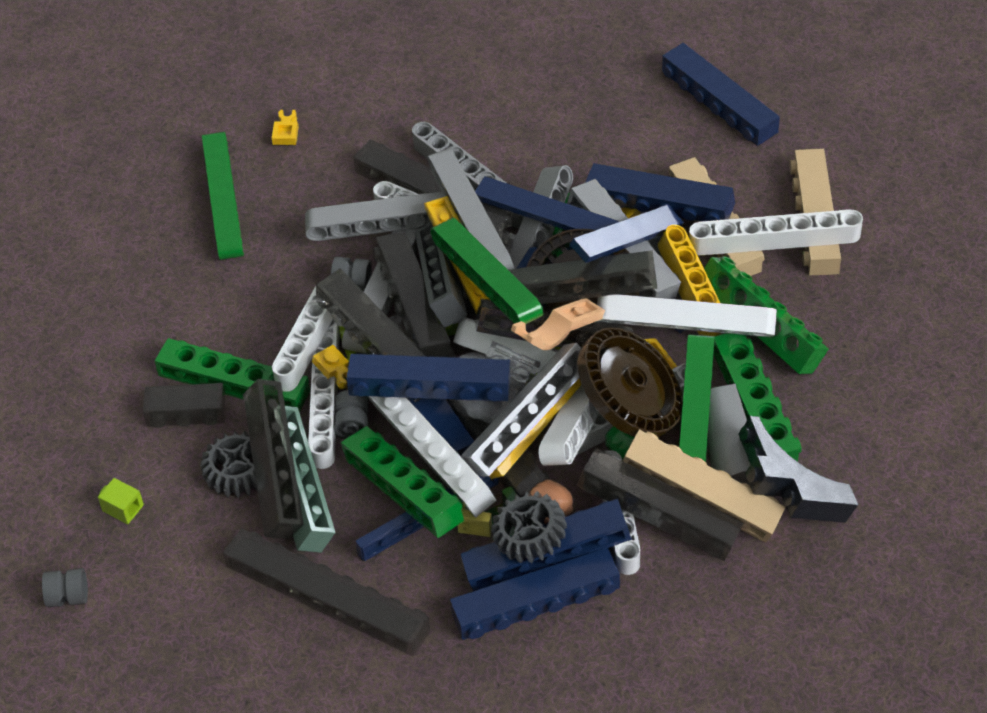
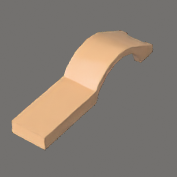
[511,298,605,350]

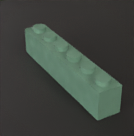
[261,404,335,552]

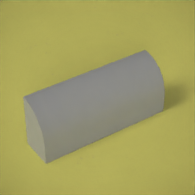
[707,384,751,485]

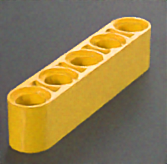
[658,225,722,336]

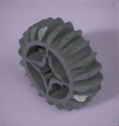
[200,431,273,498]
[491,491,567,564]

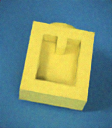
[458,503,492,537]

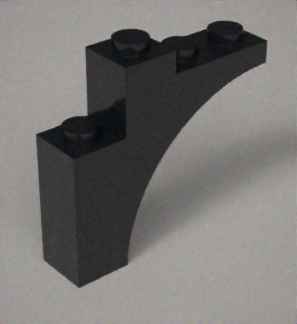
[738,416,858,523]

